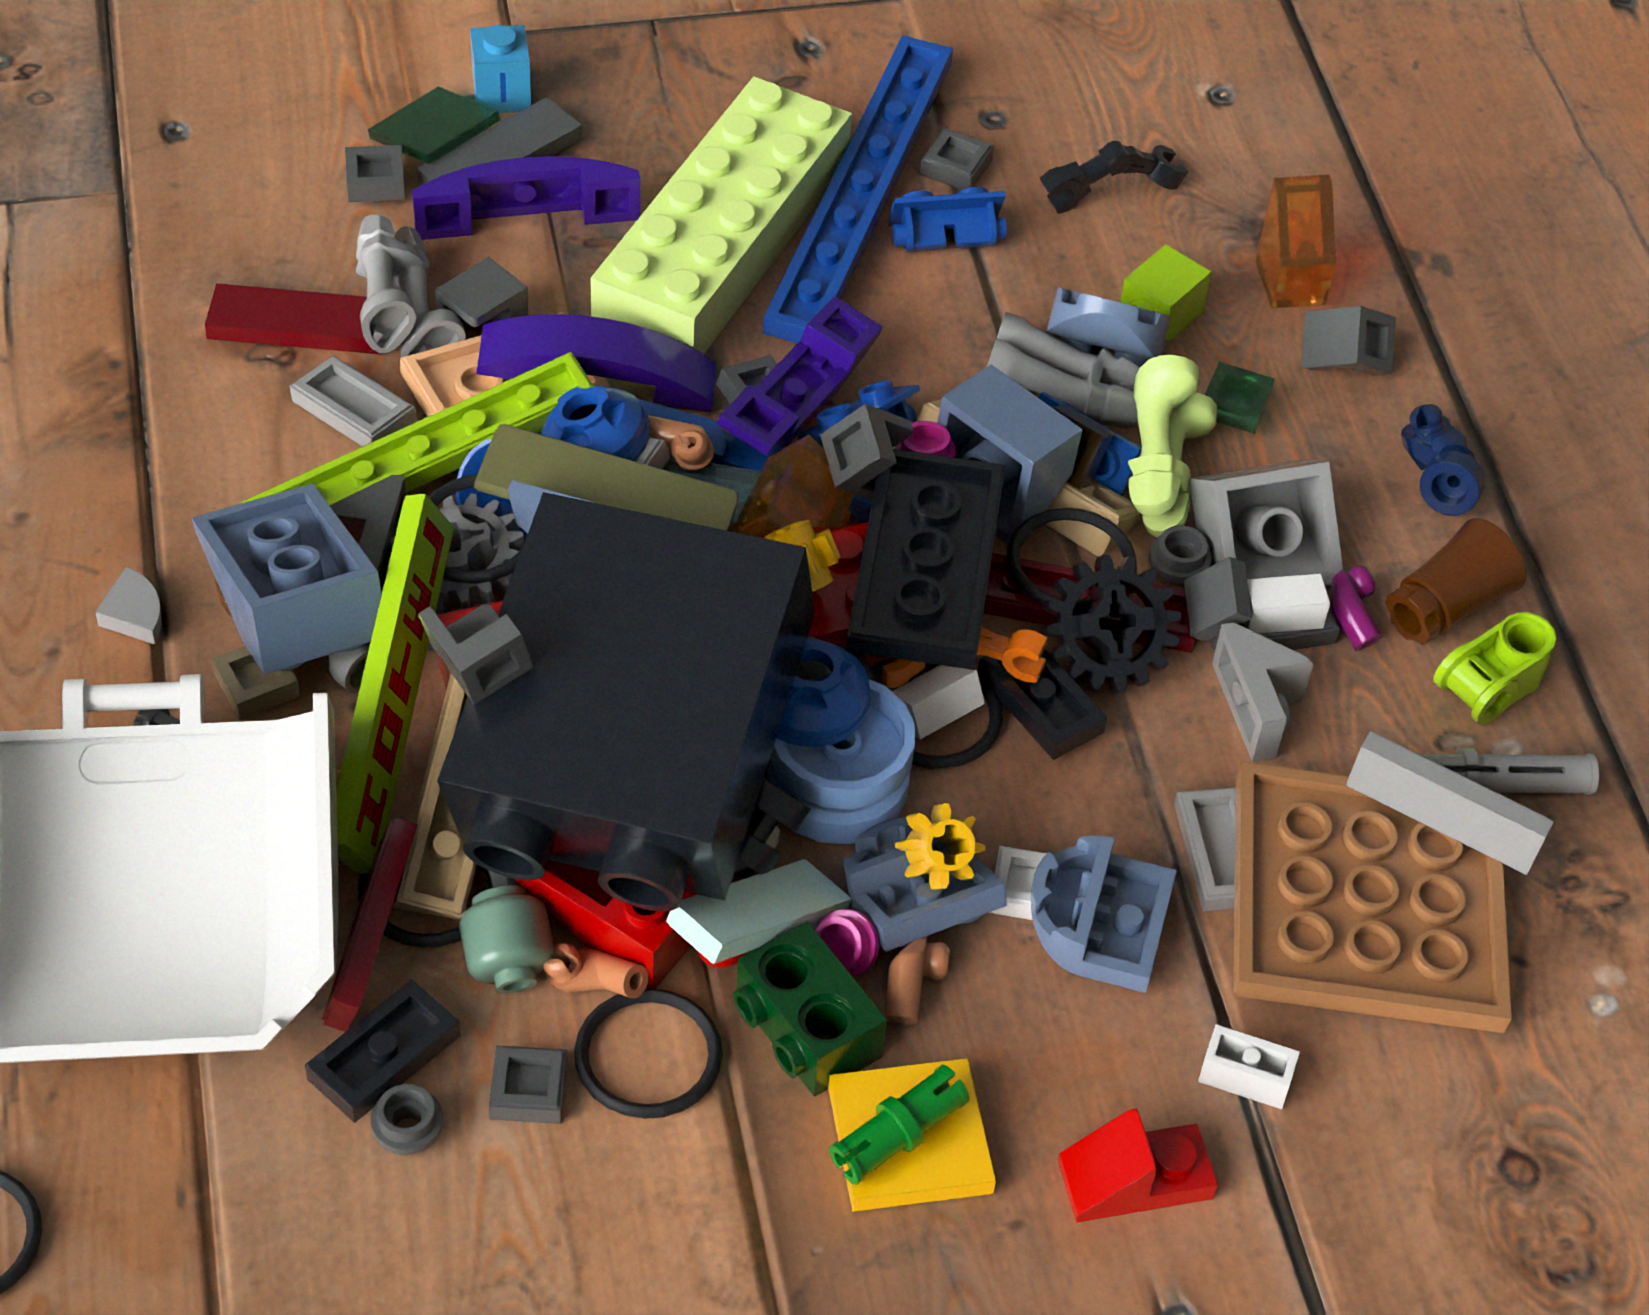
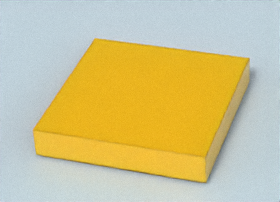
[828,1058,996,1212]

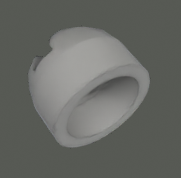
[328,642,370,694]

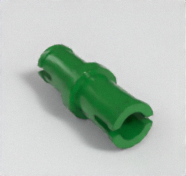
[829,1064,969,1185]

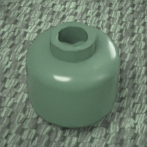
[459,885,555,993]

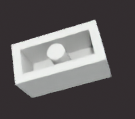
[1244,574,1330,634]
[892,665,985,740]
[1198,1024,1300,1109]

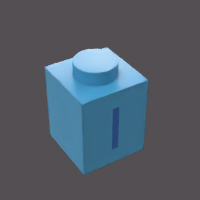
[470,25,531,115]

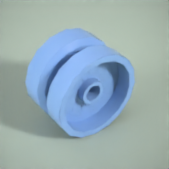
[767,674,915,844]

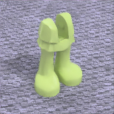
[1128,355,1217,538]

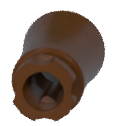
[1385,518,1526,645]

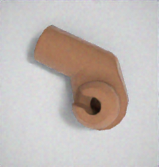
[648,415,714,472]
[884,937,950,1025]

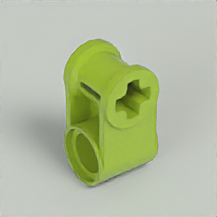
[1433,612,1556,725]

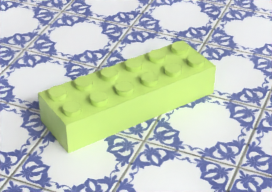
[591,76,852,354]

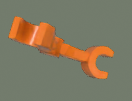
[866,626,1047,689]

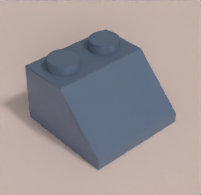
[937,364,1082,545]

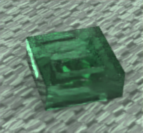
[1205,361,1275,434]

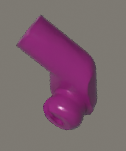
[1331,565,1383,651]

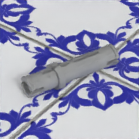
[1417,748,1599,795]

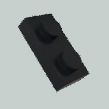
[977,649,1107,760]
[305,979,461,1123]

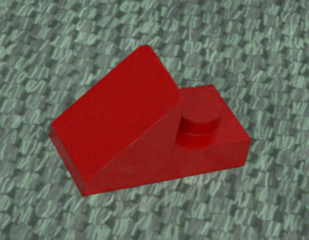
[1058,1108,1218,1223]

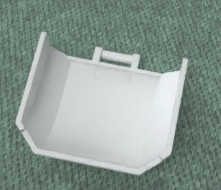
[0,674,338,1063]

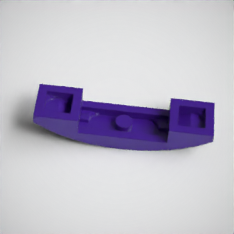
[412,156,640,240]
[716,296,883,457]
[476,314,716,412]

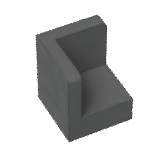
[435,257,528,327]
[1301,306,1396,376]
[820,404,914,500]
[418,604,534,705]

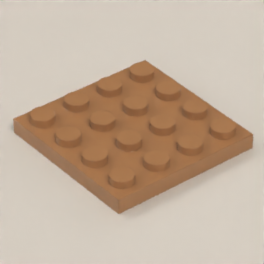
[1233,761,1512,1033]

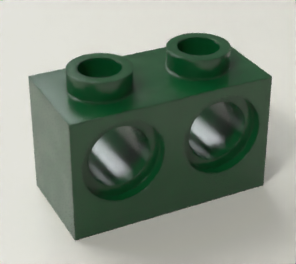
[733,921,887,1097]

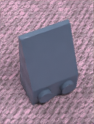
[192,483,382,674]

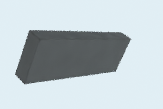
[417,97,582,185]

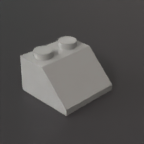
[1189,459,1343,586]

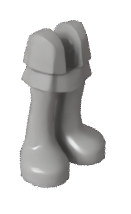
[356,214,466,358]
[987,312,1140,427]

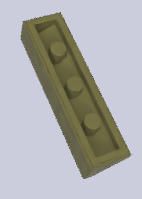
[474,424,739,531]

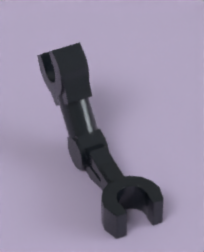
[1040,141,1188,214]

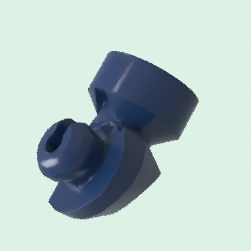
[1401,404,1485,516]

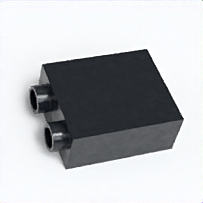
[437,492,815,912]

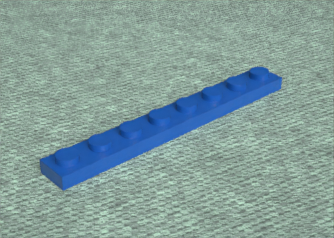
[763,35,953,343]

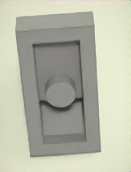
[1212,622,1313,762]

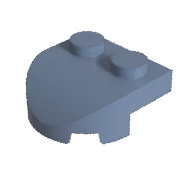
[1046,287,1171,367]
[844,817,1007,951]
[1031,835,1177,993]

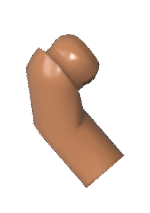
[543,943,648,999]

